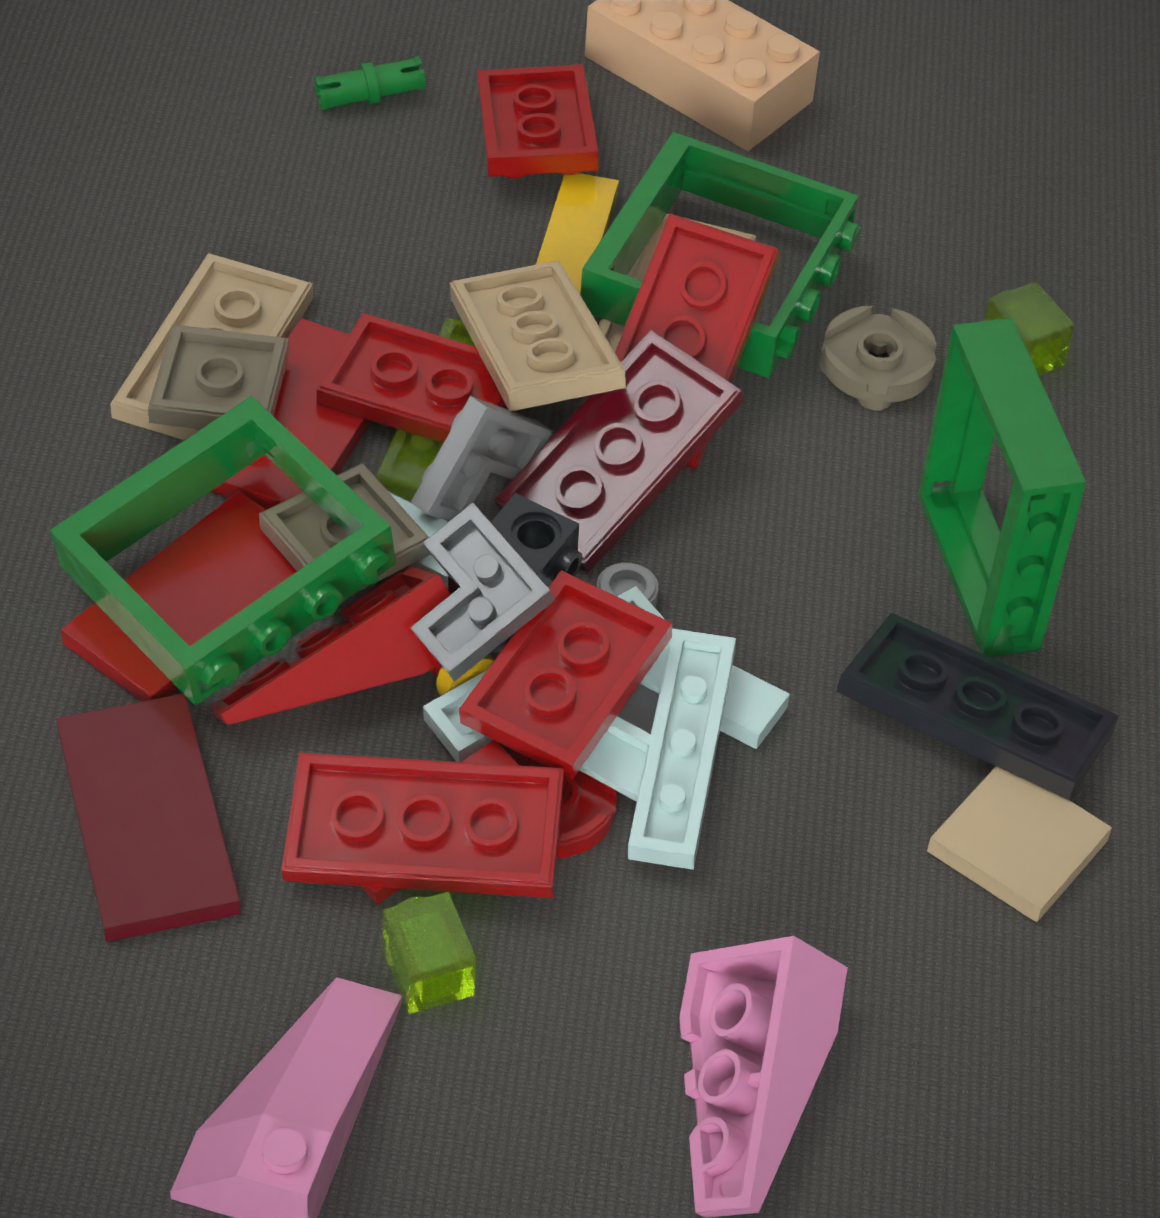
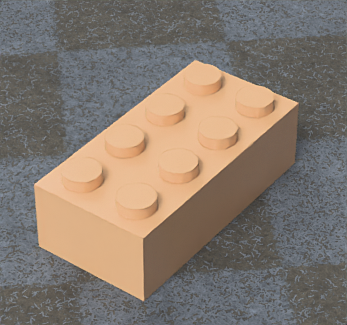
[584,0,820,152]

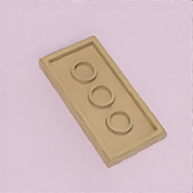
[110,253,313,440]
[450,260,626,412]

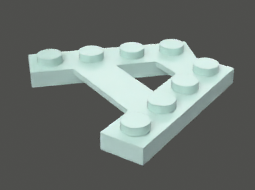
[423,586,736,870]

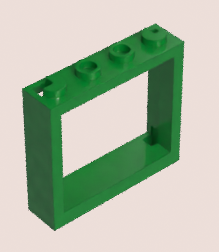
[580,132,861,378]
[917,318,1086,657]
[49,396,397,706]

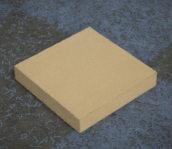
[927,766,1112,923]

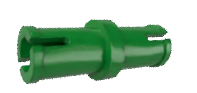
[314,55,426,111]

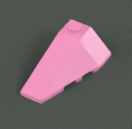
[679,936,848,1218]
[170,977,402,1218]

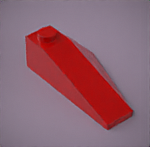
[210,566,451,725]

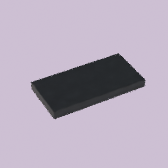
[836,613,1119,800]

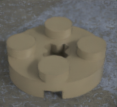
[819,306,936,411]

